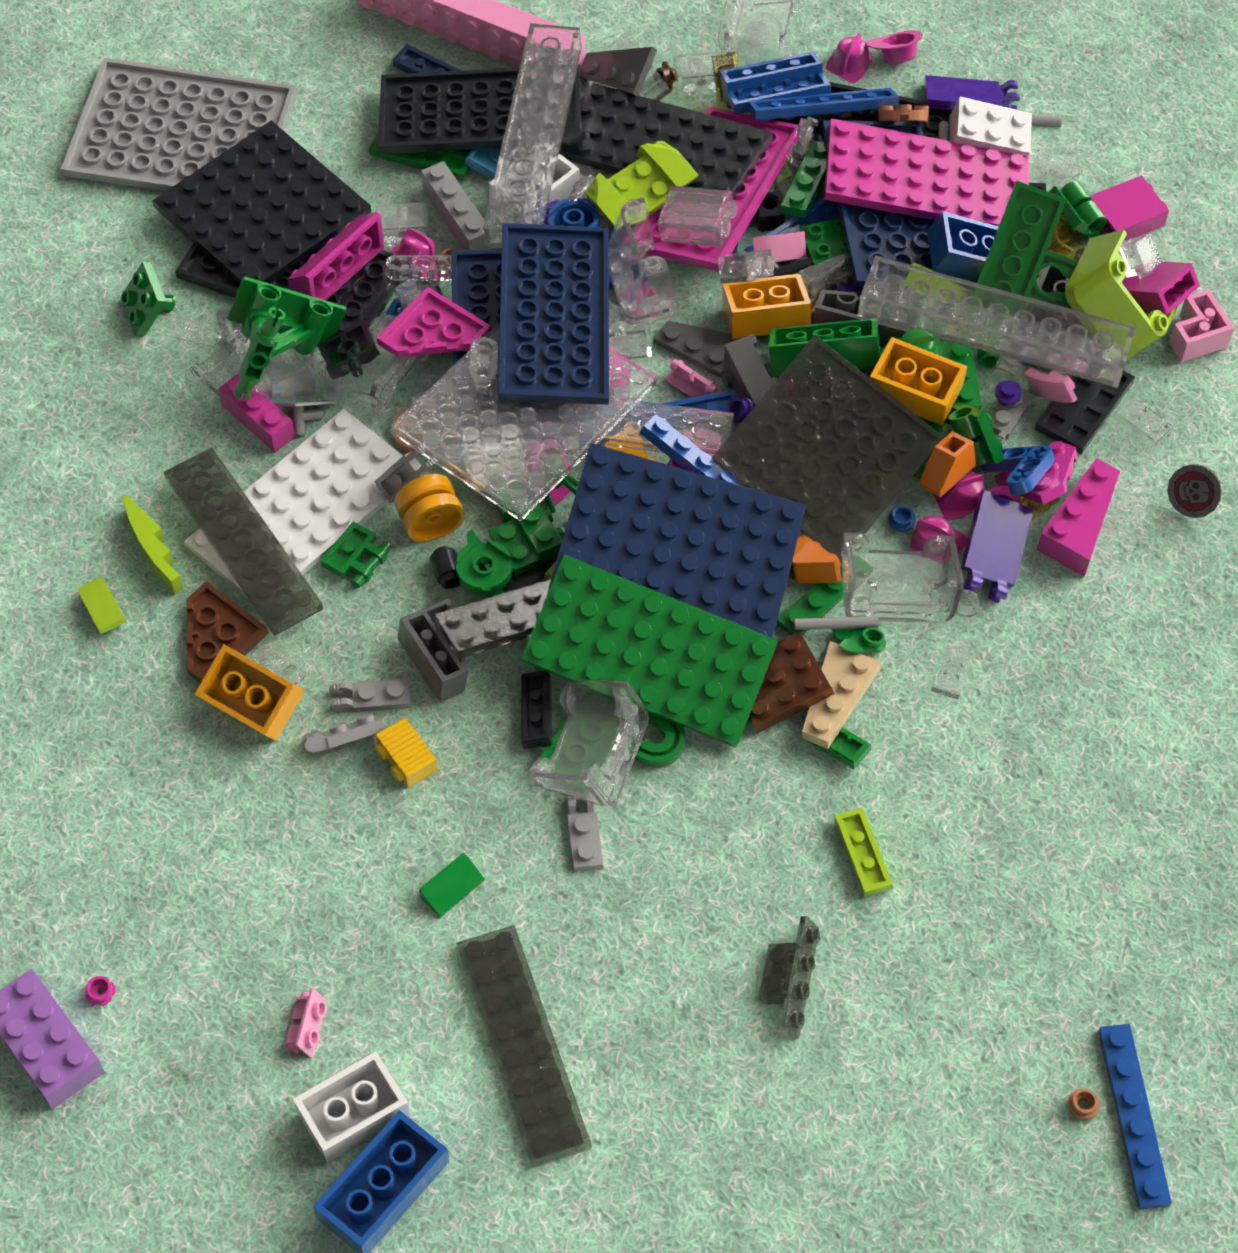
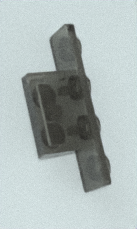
[758,916,820,1039]

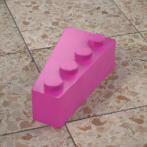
[1037,458,1120,577]

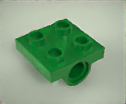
[1048,181,1107,238]
[799,219,850,271]
[948,402,1004,467]

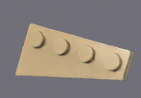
[802,641,881,749]

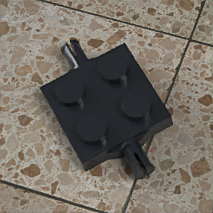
[317,320,380,380]

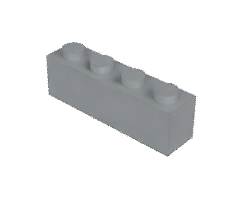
[421,161,493,250]

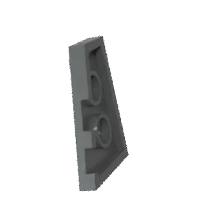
[580,47,657,96]
[654,320,740,378]

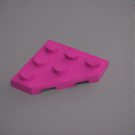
[376,287,491,358]
[994,441,1078,505]

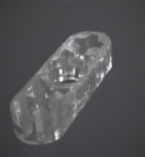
[385,255,452,281]

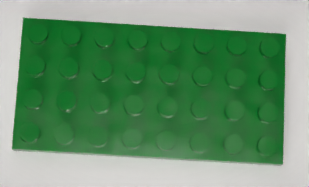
[521,554,778,748]

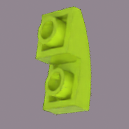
[77,576,126,634]

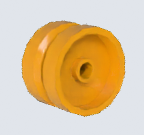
[394,474,465,543]

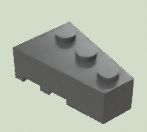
[397,598,468,701]

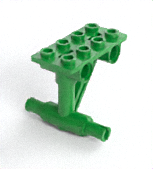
[227,277,346,401]

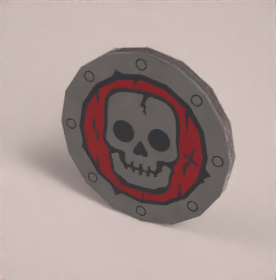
[1167,464,1222,518]

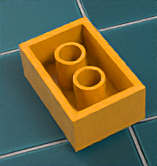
[722,274,811,339]
[867,337,967,425]
[194,644,306,741]

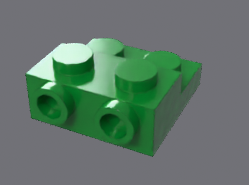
[489,502,564,577]

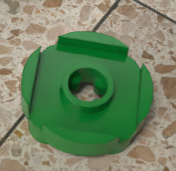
[456,540,513,597]

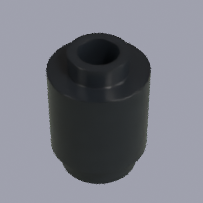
[429,546,461,589]

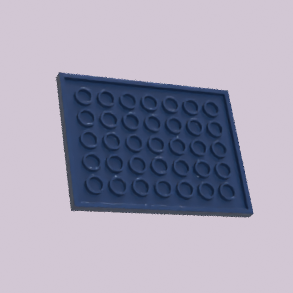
[546,443,806,638]

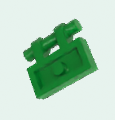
[320,521,392,588]

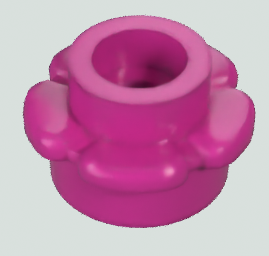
[85,976,116,1005]

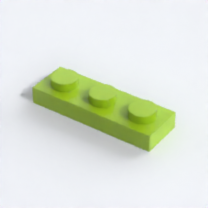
[834,807,893,897]

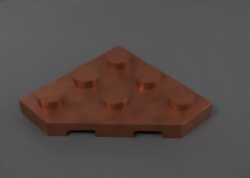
[186,581,269,684]
[749,630,834,733]

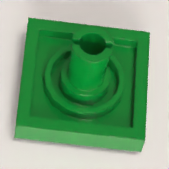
[120,261,175,337]

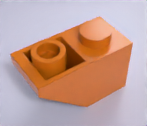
[919,431,976,497]
[788,534,842,584]

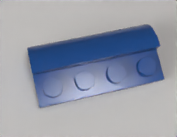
[720,51,831,113]

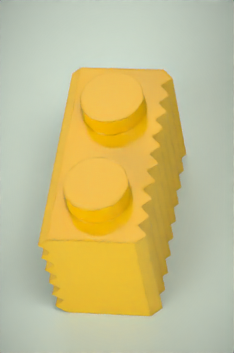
[374,717,438,788]

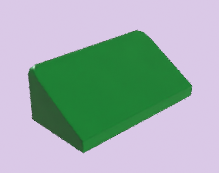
[419,852,485,918]

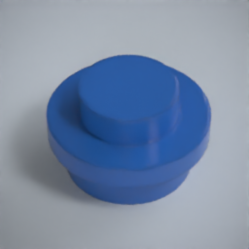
[888,505,916,532]

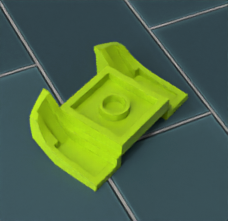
[583,141,699,231]

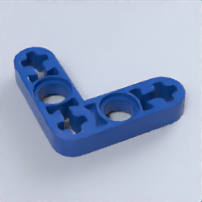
[981,445,1055,495]

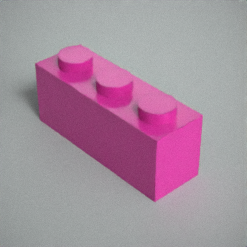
[218,373,295,453]

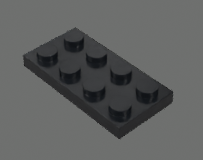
[1034,352,1135,455]

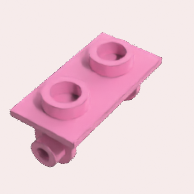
[664,359,723,398]
[284,988,327,1058]

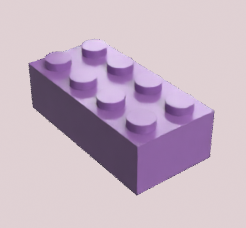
[0,968,105,1109]

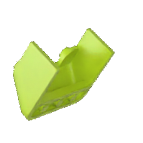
[1065,230,1179,362]

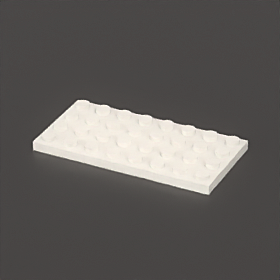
[184,409,403,611]

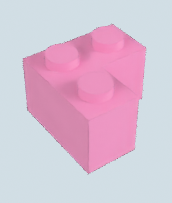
[1169,289,1234,363]

